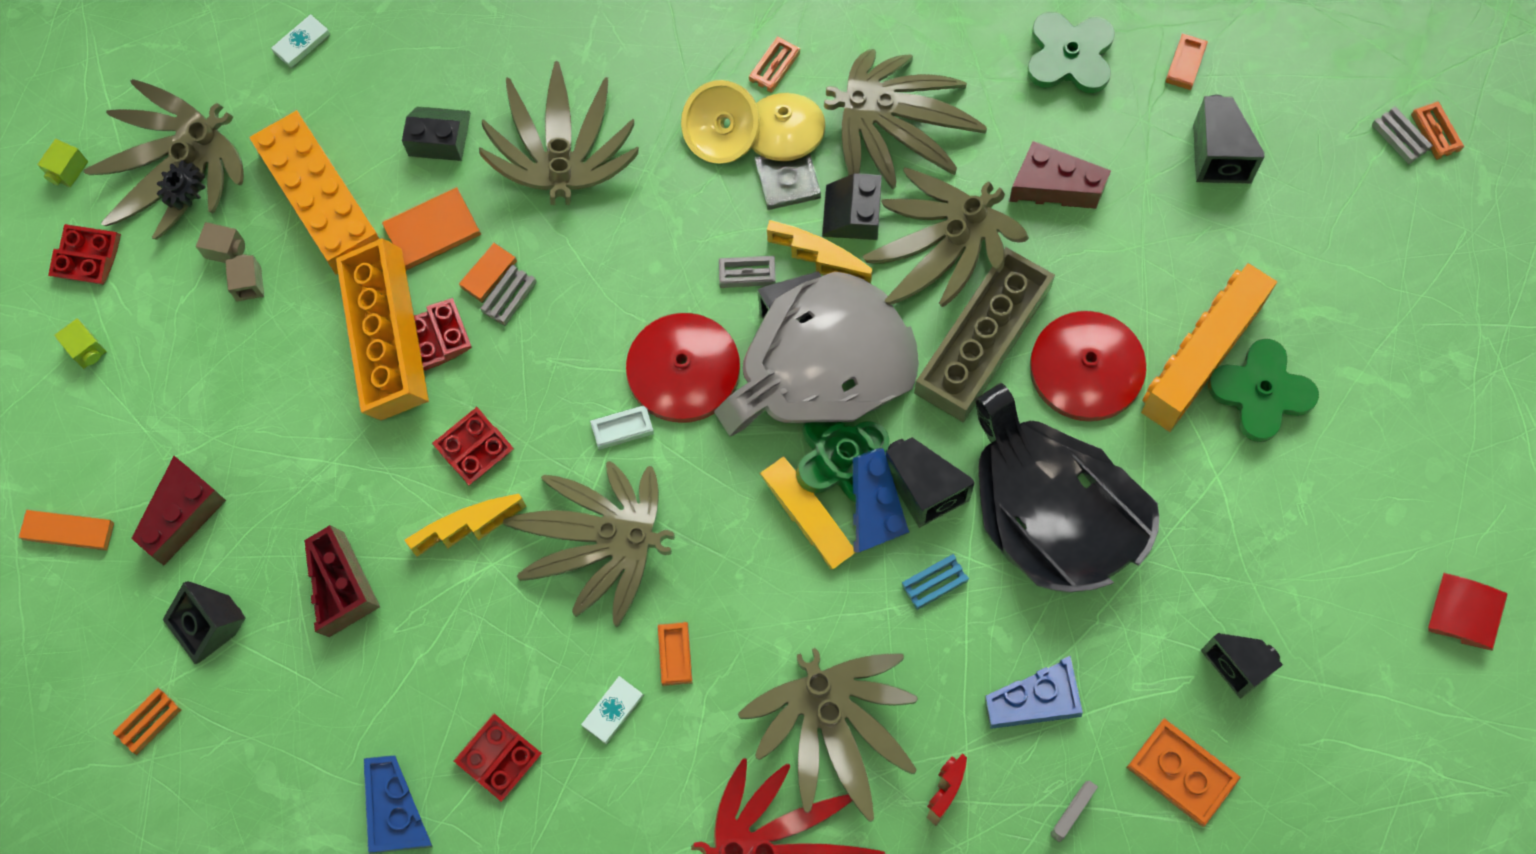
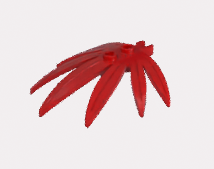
[691,758,885,854]

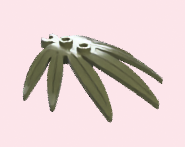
[824,49,987,189]
[479,61,639,205]
[84,79,244,240]
[863,167,1029,307]
[503,461,675,627]
[738,648,918,822]

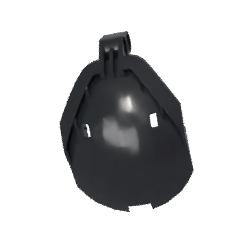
[975,383,1159,592]

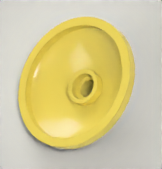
[681,80,760,164]
[751,93,825,161]

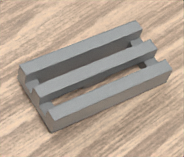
[1372,106,1433,164]
[719,256,776,288]
[480,265,536,326]
[1050,781,1098,842]

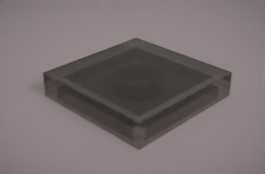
[755,153,821,210]

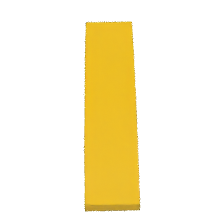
[767,220,872,284]
[759,456,856,569]
[405,493,527,557]

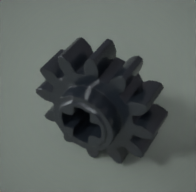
[157,160,206,210]

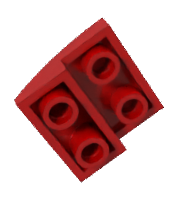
[48,224,121,285]
[414,298,472,371]
[432,407,514,486]
[1428,573,1508,651]
[453,713,542,802]
[927,753,967,826]

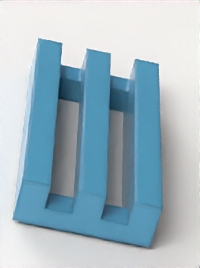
[902,554,969,610]

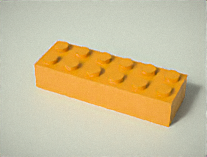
[249,110,379,275]
[336,238,429,421]
[1141,263,1277,432]

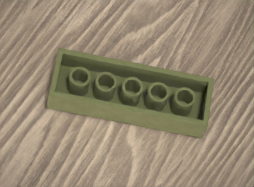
[914,247,1055,423]

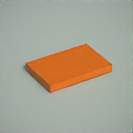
[382,187,481,270]
[1126,718,1241,827]

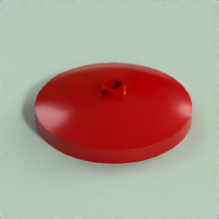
[1030,311,1146,422]
[626,313,740,423]

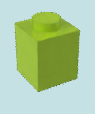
[37,138,88,188]
[54,318,107,369]

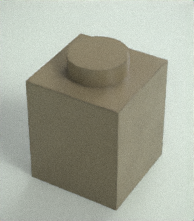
[196,222,245,263]
[225,255,264,301]

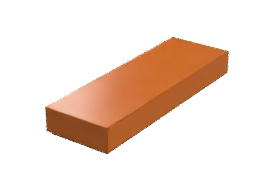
[18,510,114,551]

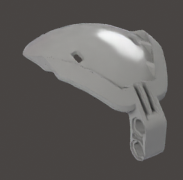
[714,272,919,436]

